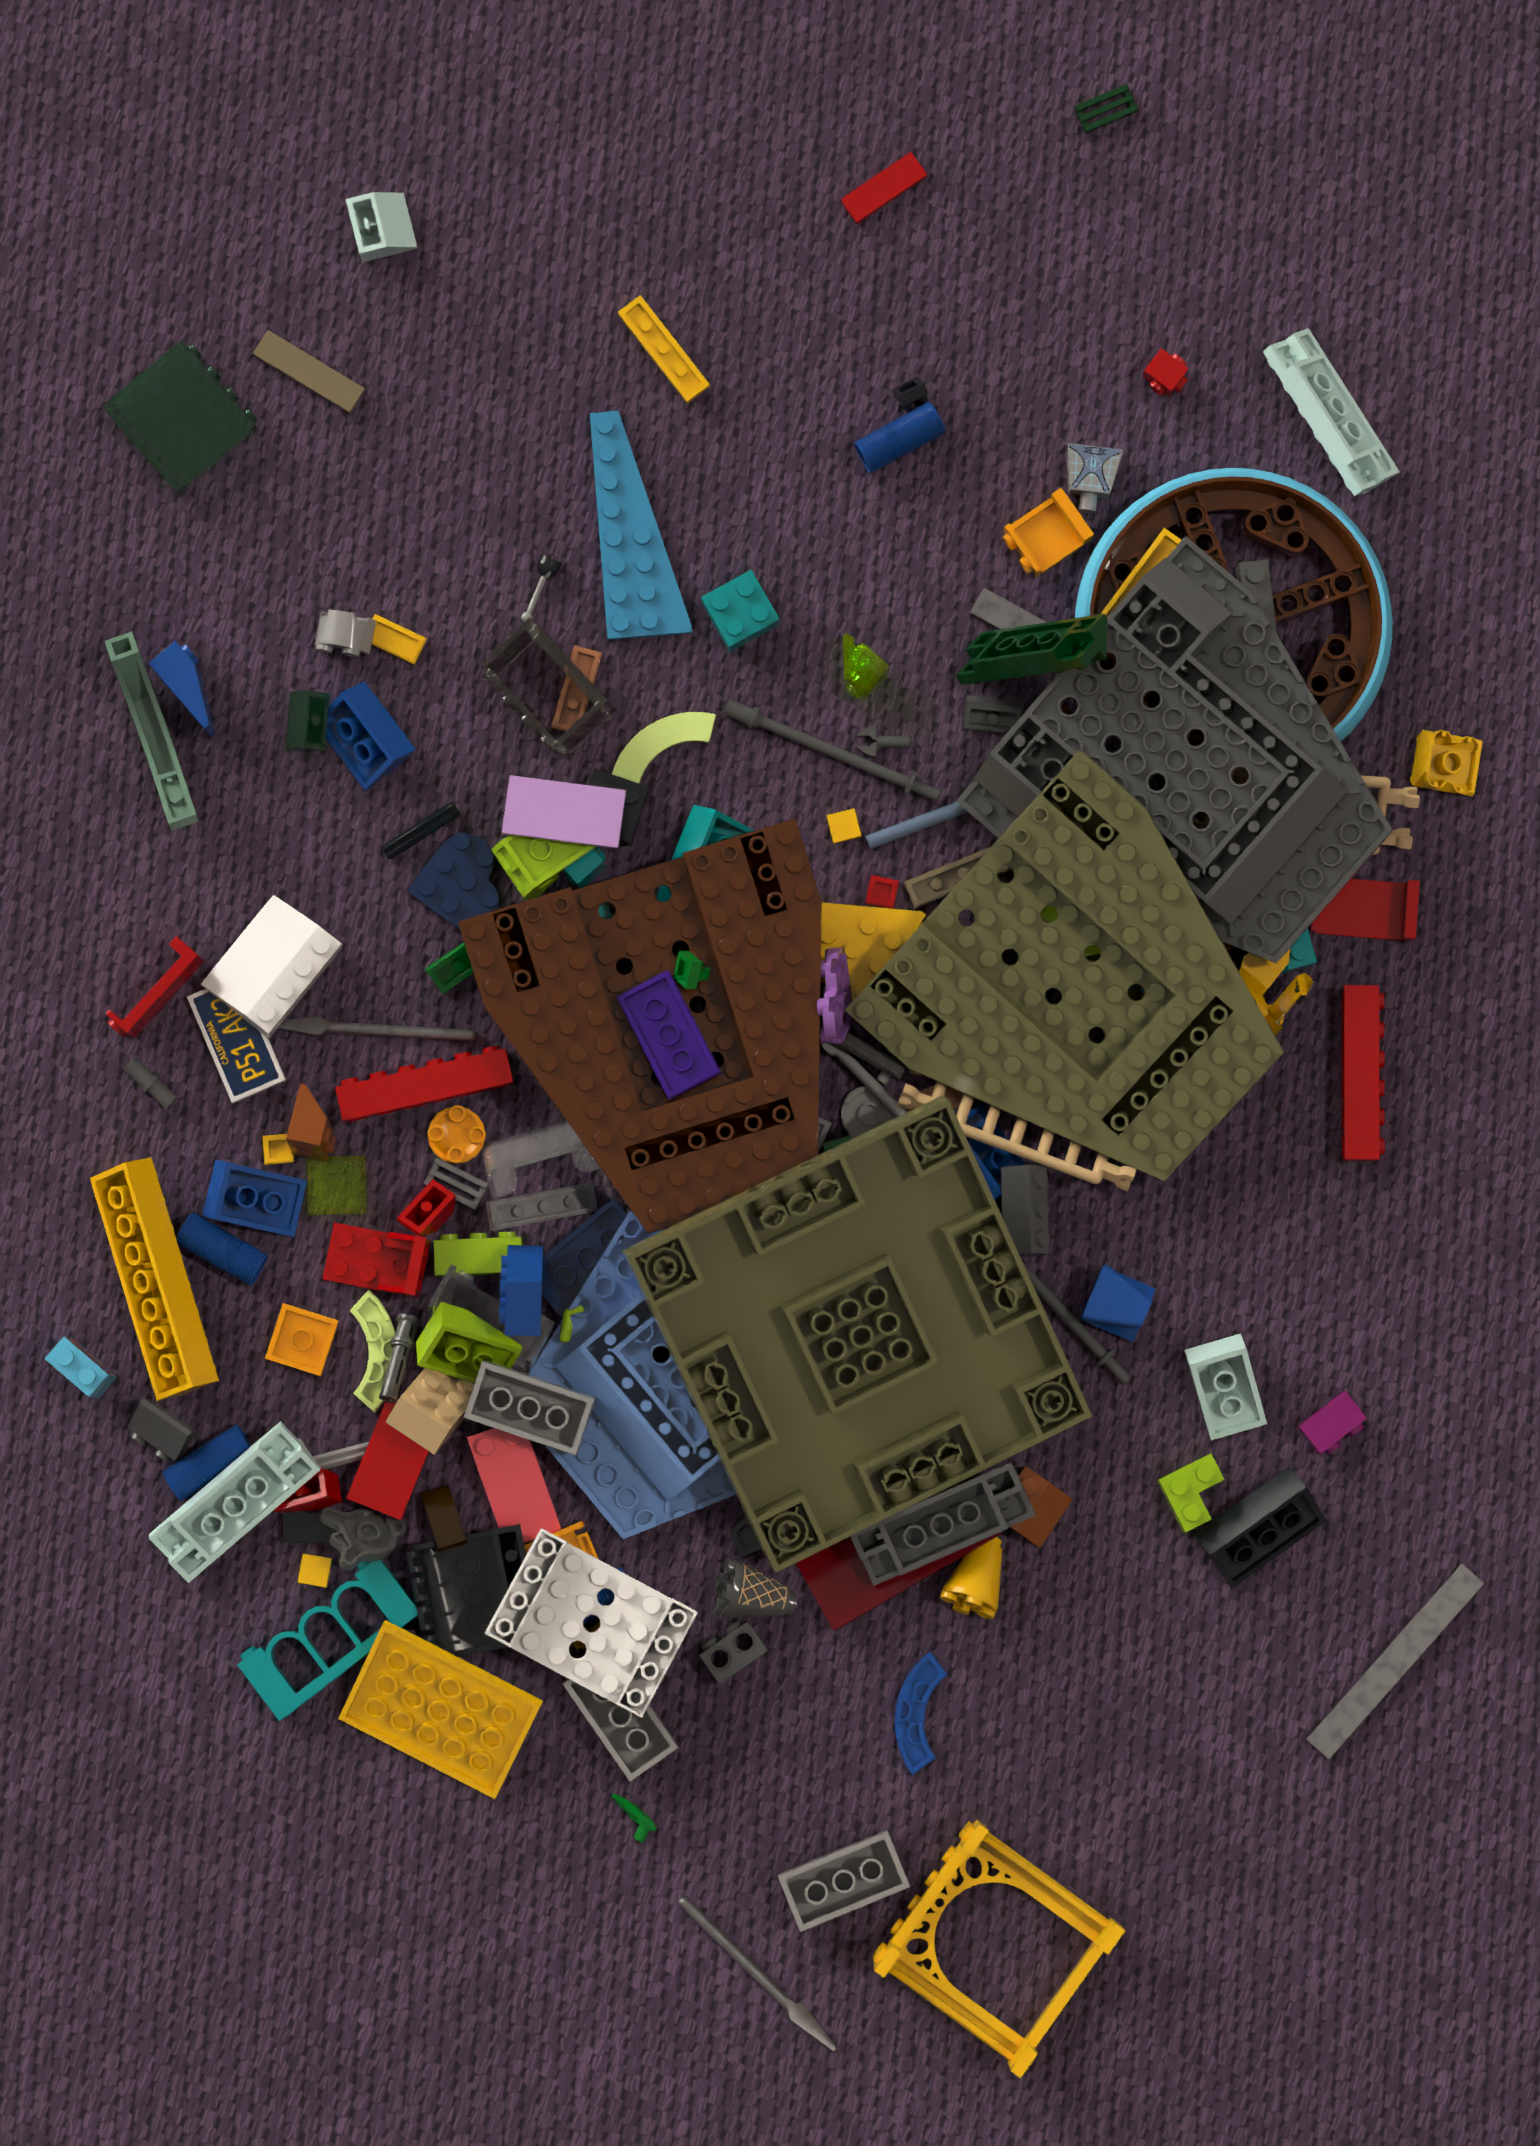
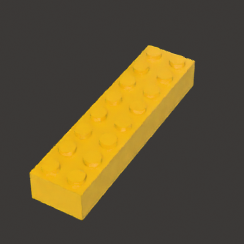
[90,1157,219,1401]

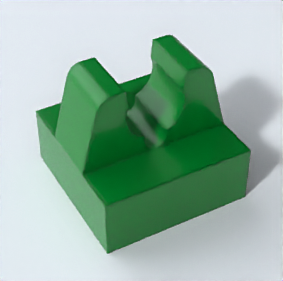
[673,951,711,989]

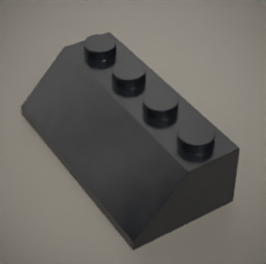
[1194,1467,1326,1589]

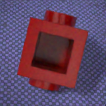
[1142,348,1189,397]

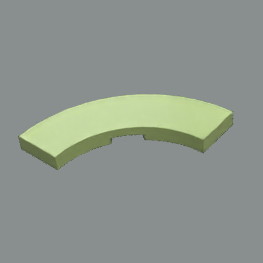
[612,712,716,784]
[350,1289,395,1413]

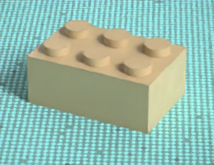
[386,1368,474,1455]

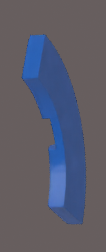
[895,1651,947,1775]

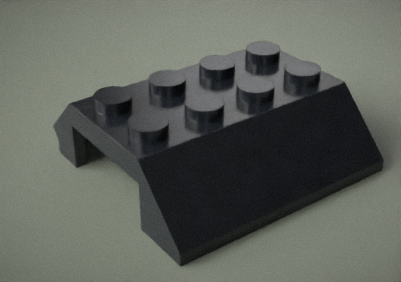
[406,1524,526,1657]

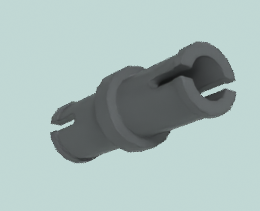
[123,1057,178,1110]

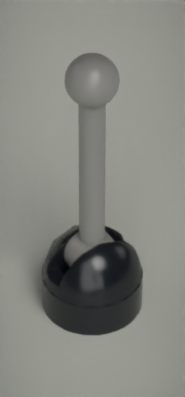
[521,555,562,623]

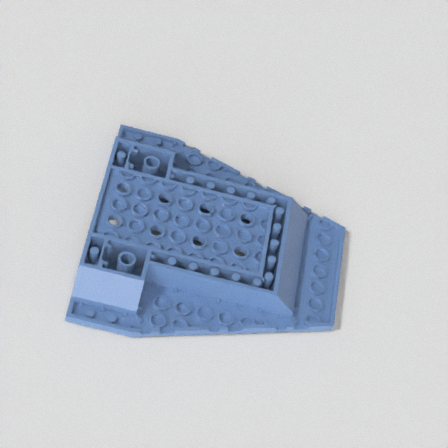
[529,1210,736,1539]

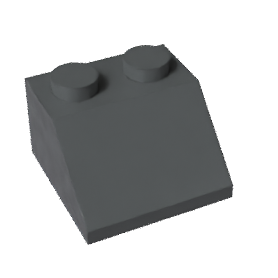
[127,1398,198,1463]

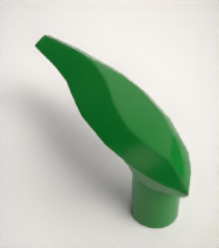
[611,1793,657,1842]

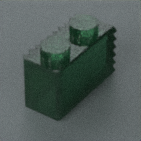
[285,690,331,753]

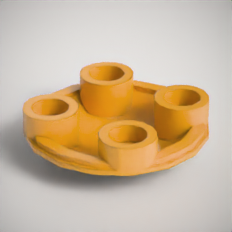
[428,1105,486,1164]

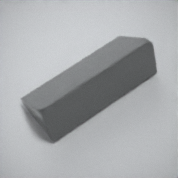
[963,695,1024,734]

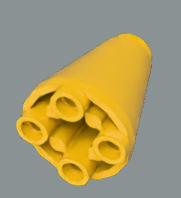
[940,1538,1003,1620]

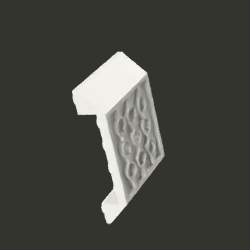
[485,1528,698,1718]

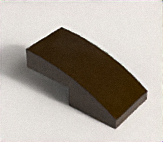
[421,1485,467,1552]

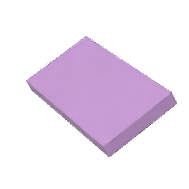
[502,775,626,849]

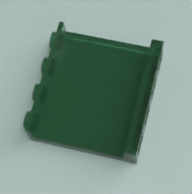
[103,340,258,497]

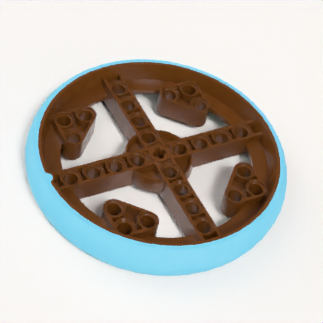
[1075,468,1393,781]

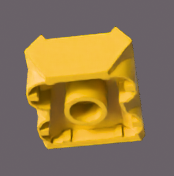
[1410,730,1483,797]

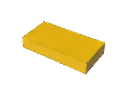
[372,614,427,665]

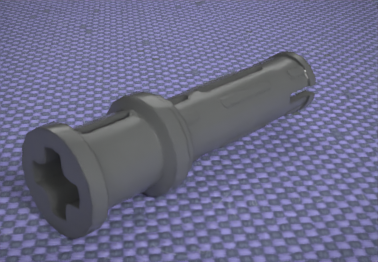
[379,1314,422,1403]

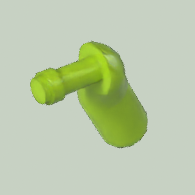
[559,1306,584,1343]

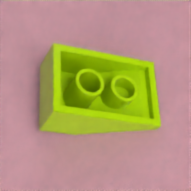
[416,1302,523,1383]

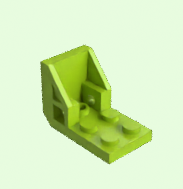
[491,835,597,901]

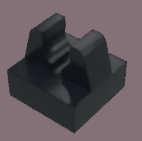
[892,377,928,413]

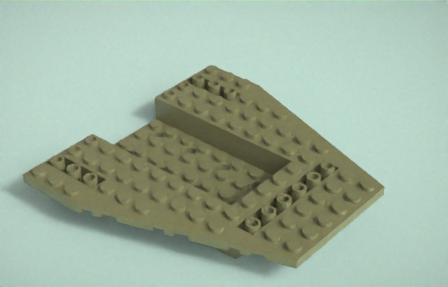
[845,749,1284,1181]

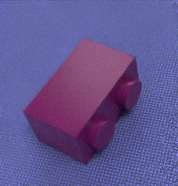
[1297,1391,1367,1456]

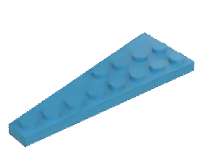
[590,411,692,641]

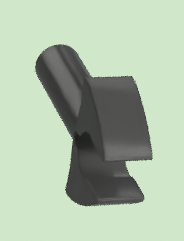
[856,725,912,758]

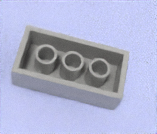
[464,1360,597,1455]
[563,1679,679,1781]
[778,1830,910,1932]

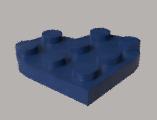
[407,832,500,929]

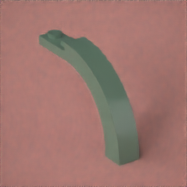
[105,632,199,831]

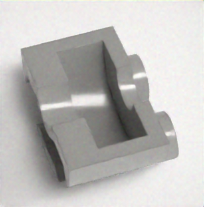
[315,610,376,657]

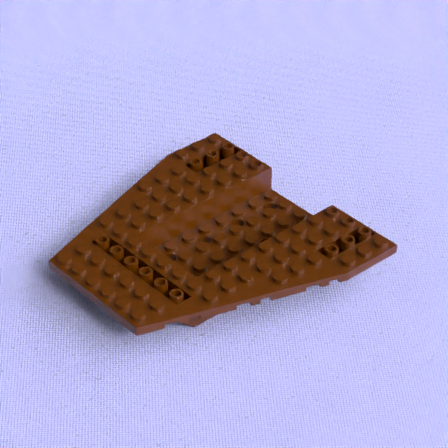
[458,819,822,1234]

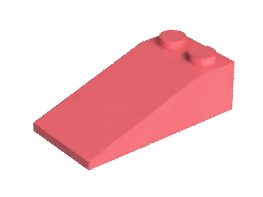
[467,1428,562,1543]

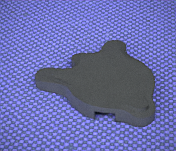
[320,1507,406,1570]

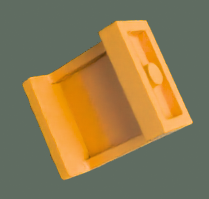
[1002,488,1094,578]

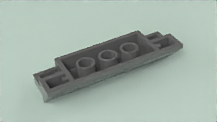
[850,1462,1036,1586]

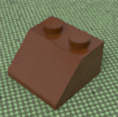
[286,1084,336,1162]
[1010,1466,1073,1548]

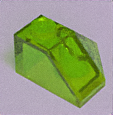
[842,633,890,701]

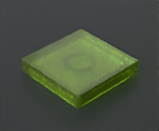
[307,1155,367,1216]

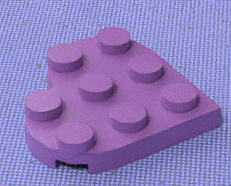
[817,947,854,1044]

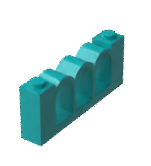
[237,1559,419,1721]

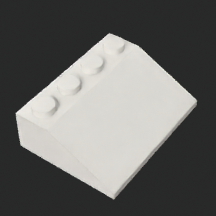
[201,895,342,1038]

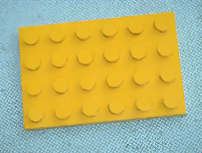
[338,1620,543,1799]

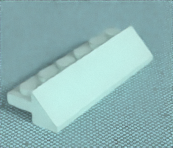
[1263,328,1400,496]
[149,1421,321,1583]

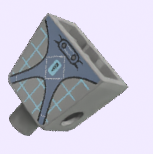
[1066,443,1123,513]

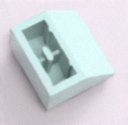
[346,192,418,262]

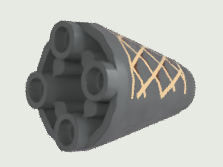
[712,1558,797,1618]

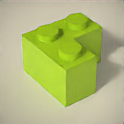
[1157,1453,1225,1533]

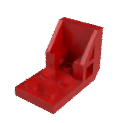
[322,1222,431,1298]

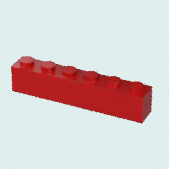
[1341,985,1385,1162]
[335,1045,515,1123]

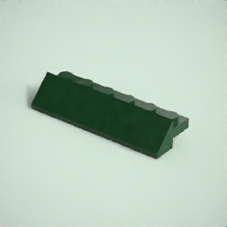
[956,614,1108,685]

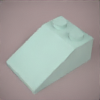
[1184,1333,1267,1440]

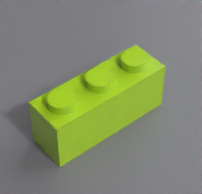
[434,1232,523,1277]

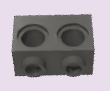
[700,1620,768,1684]

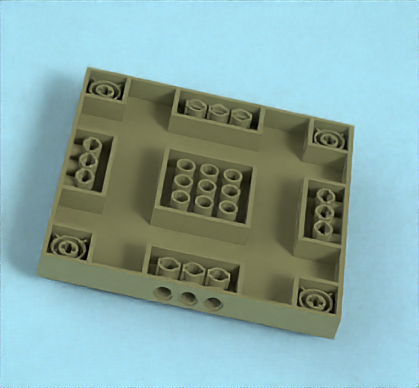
[622,1096,1092,1573]

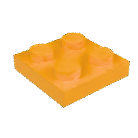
[265,1303,339,1376]

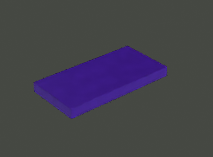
[616,970,722,1101]

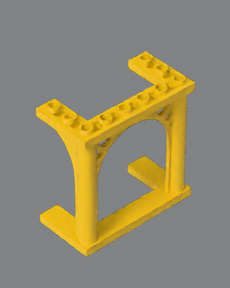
[872,1819,1126,2078]

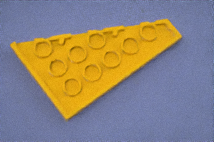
[820,902,926,1001]

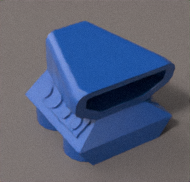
[1080,1265,1156,1342]

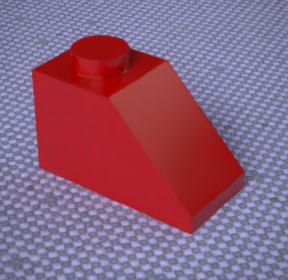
[397,1179,456,1236]
[274,1468,342,1512]

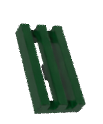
[1074,84,1138,134]

